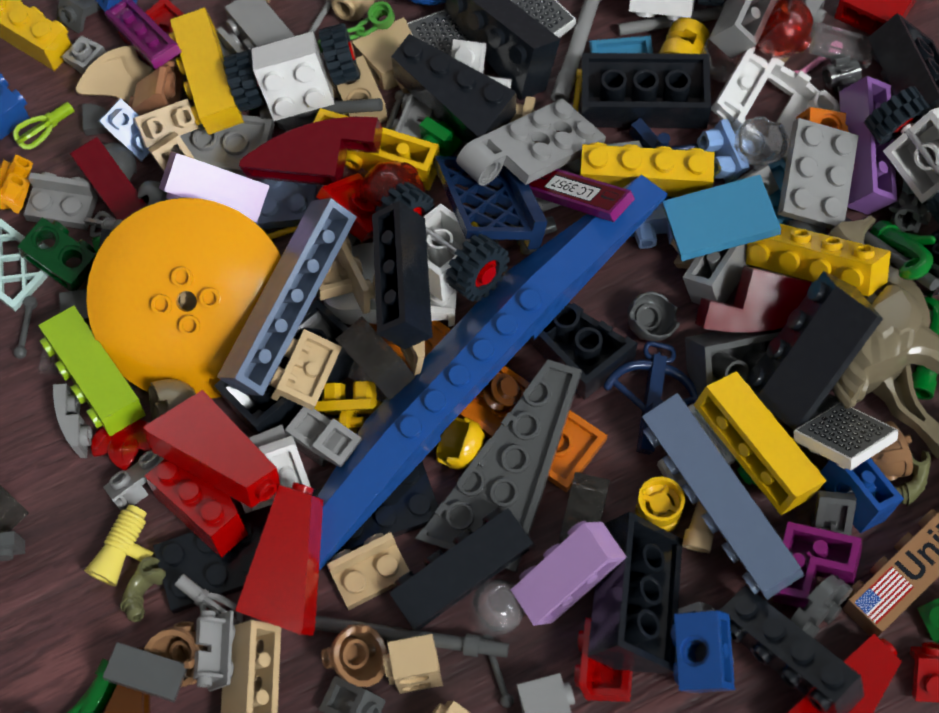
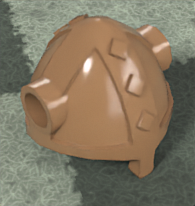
[871,421,913,481]
[144,622,208,687]
[321,624,387,687]

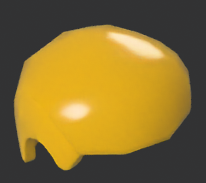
[436,417,485,470]

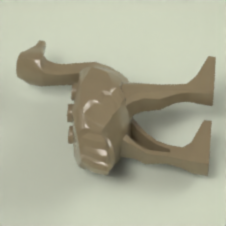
[828,215,939,459]

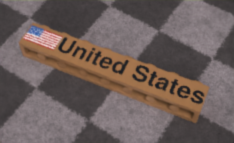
[842,509,939,637]

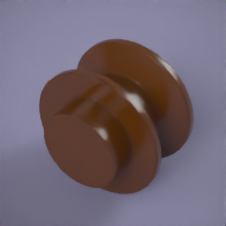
[483,373,521,412]

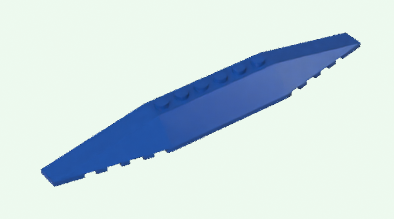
[317,174,667,571]

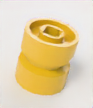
[659,17,710,54]
[635,476,685,532]

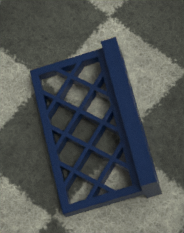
[433,156,547,249]

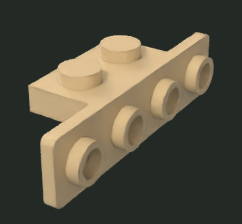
[317,235,374,314]

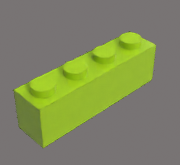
[38,305,146,436]

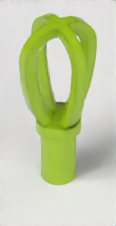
[13,102,75,149]

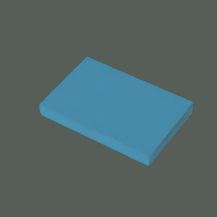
[663,174,781,261]

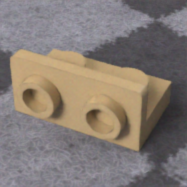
[270,329,342,410]
[327,532,410,610]

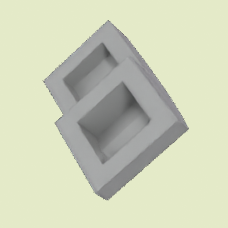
[285,406,362,467]

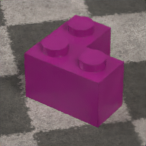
[772,522,862,609]

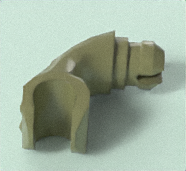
[894,450,931,506]
[120,557,166,622]

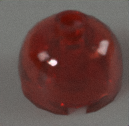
[754,0,813,59]
[358,161,425,213]

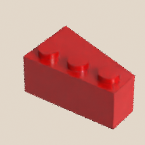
[144,459,248,558]

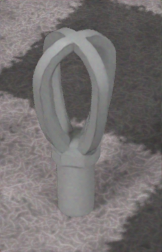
[84,211,123,238]
[174,574,243,625]

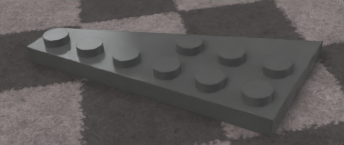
[415,360,582,572]

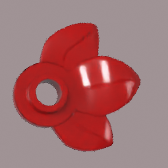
[91,419,151,471]

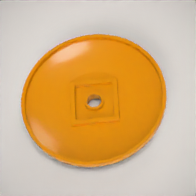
[86,198,281,399]

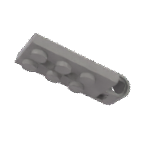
[457,98,606,186]

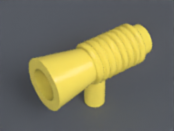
[84,504,154,586]

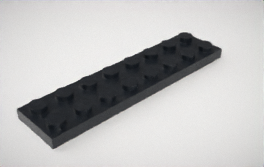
[153,461,439,614]

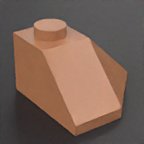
[129,59,185,116]

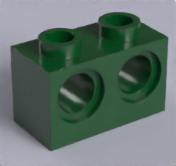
[17,217,96,291]

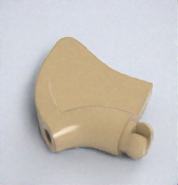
[76,46,153,104]

